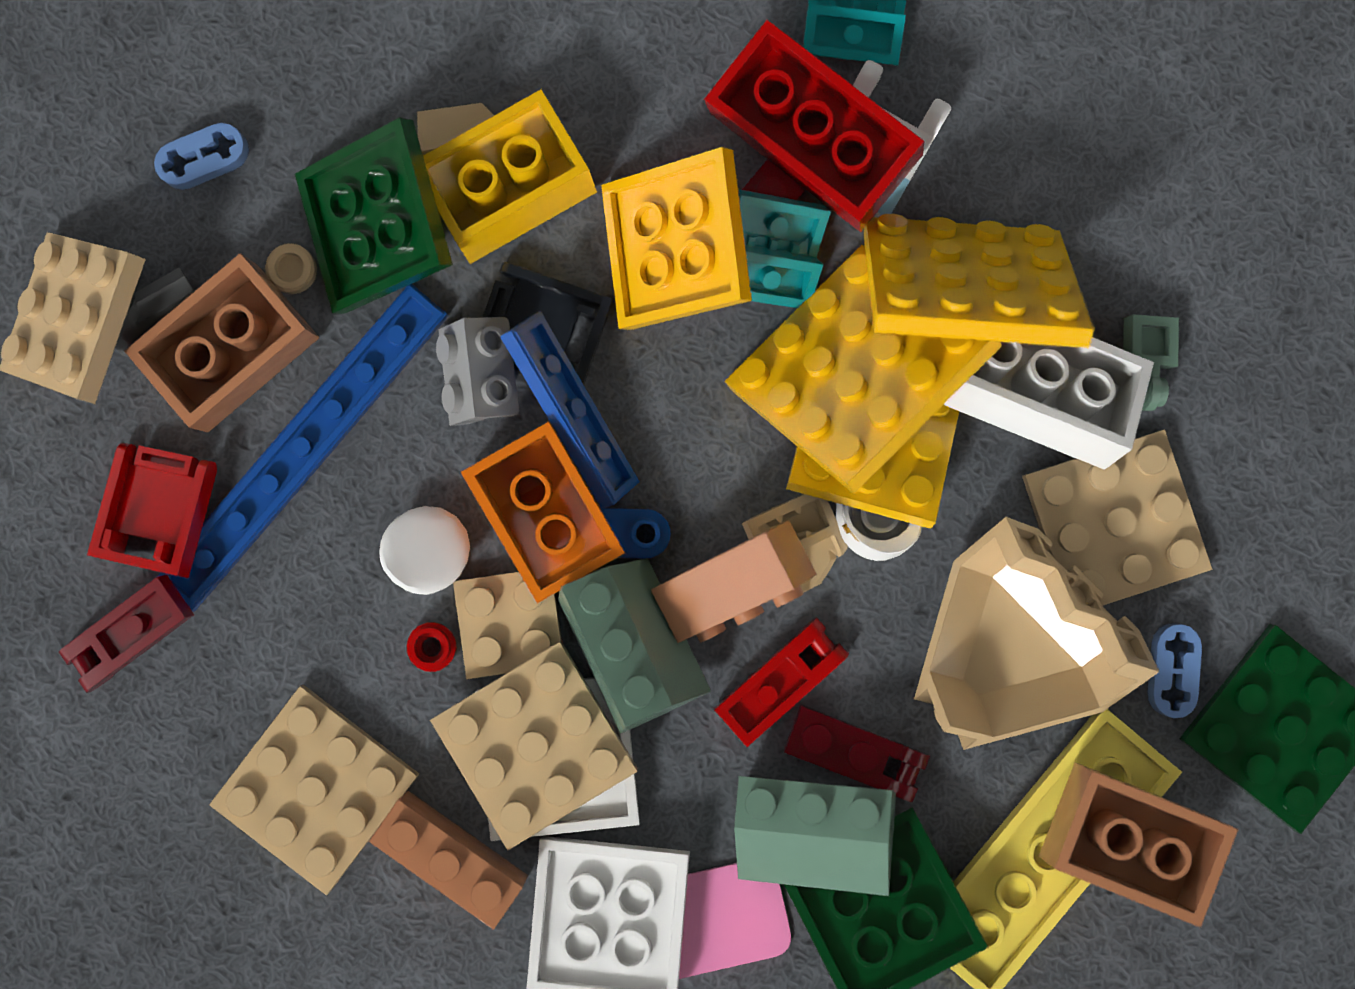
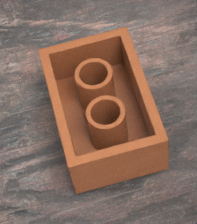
[124,253,320,432]
[1039,762,1238,928]

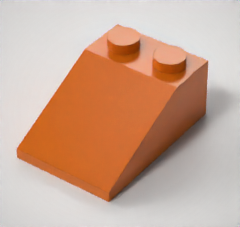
[461,421,625,603]

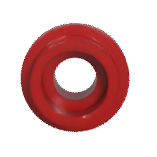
[407,622,457,672]

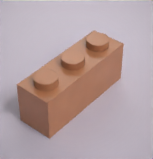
[651,520,817,643]
[369,791,529,930]

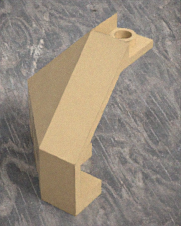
[914,517,1160,750]

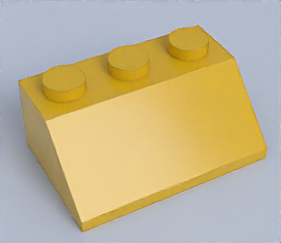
[423,89,597,264]

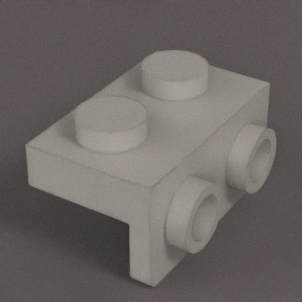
[436,317,519,426]

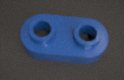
[601,508,671,558]

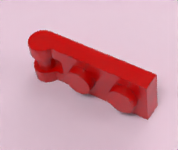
[714,617,849,747]

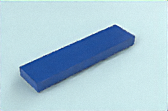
[500,311,640,509]

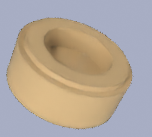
[265,244,317,294]

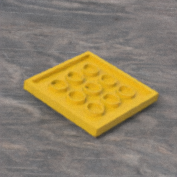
[864,214,1094,348]
[724,245,1002,494]

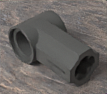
[115,268,195,357]

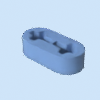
[154,123,249,190]
[1148,623,1202,718]

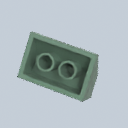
[558,558,711,734]
[734,776,896,896]

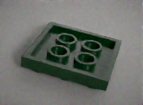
[295,117,453,313]
[1179,624,1355,834]
[784,807,988,989]

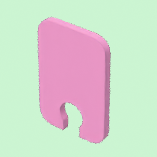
[679,863,791,979]

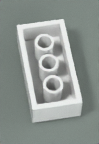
[943,337,1154,470]

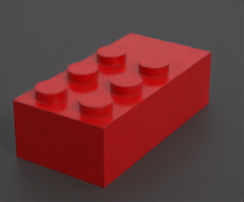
[704,20,924,233]

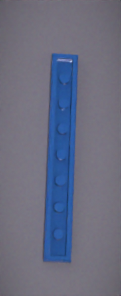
[157,284,449,612]

